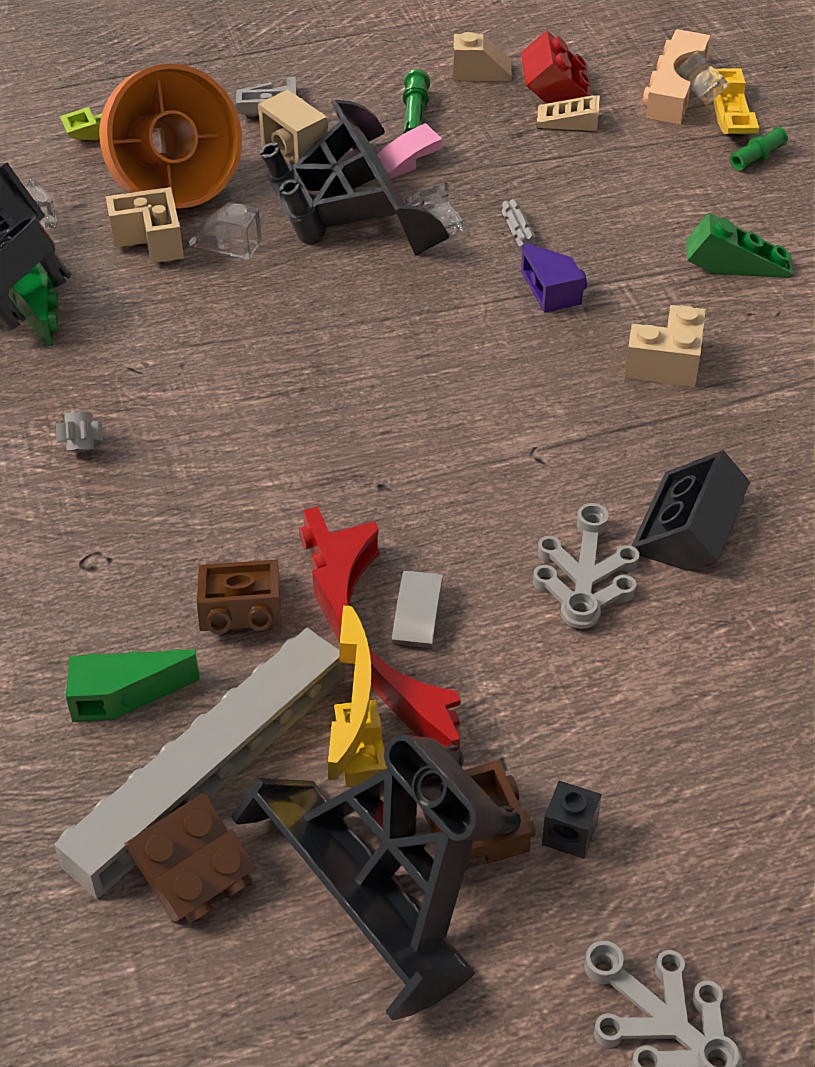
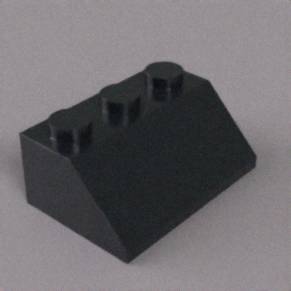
[631,450,750,571]

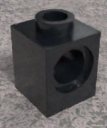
[542,780,602,859]

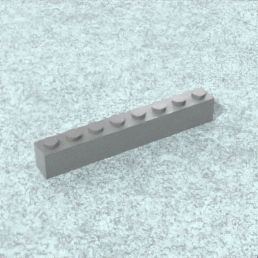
[54,628,345,899]

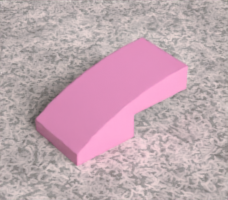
[377,123,442,178]

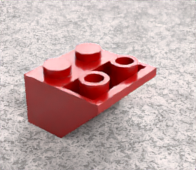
[521,30,591,103]

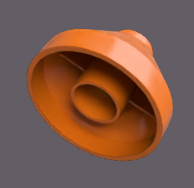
[99,63,242,209]

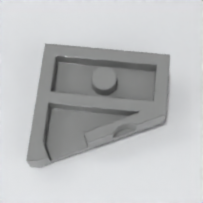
[236,77,296,117]

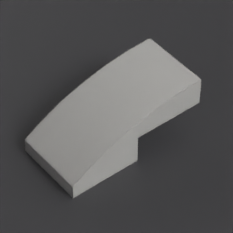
[392,571,443,648]

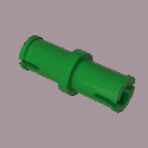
[729,127,788,171]

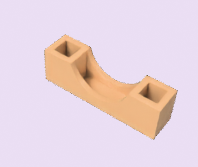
[642,29,710,125]

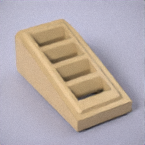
[537,96,600,131]

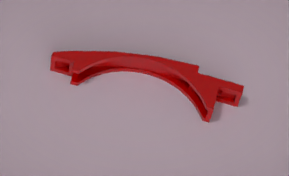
[299,506,461,751]

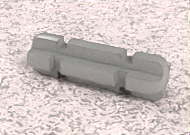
[501,199,535,248]

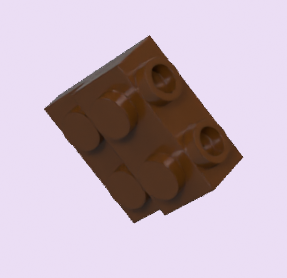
[197,559,281,634]
[421,760,536,864]
[124,792,256,923]

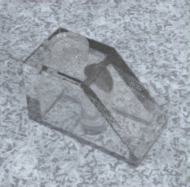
[189,202,262,259]

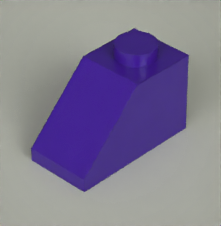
[521,244,587,313]

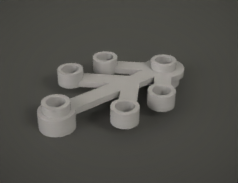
[533,503,639,629]
[584,941,743,1067]

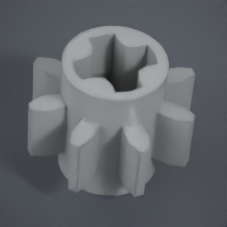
[56,412,103,452]

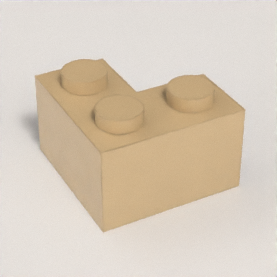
[106,187,184,263]
[624,305,706,387]

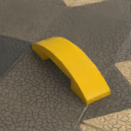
[711,68,759,134]
[328,605,371,780]

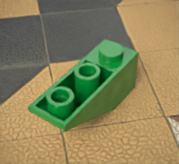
[686,213,793,278]
[9,264,59,346]
[66,649,200,722]

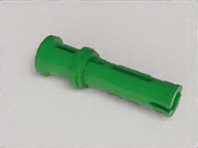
[403,69,430,134]

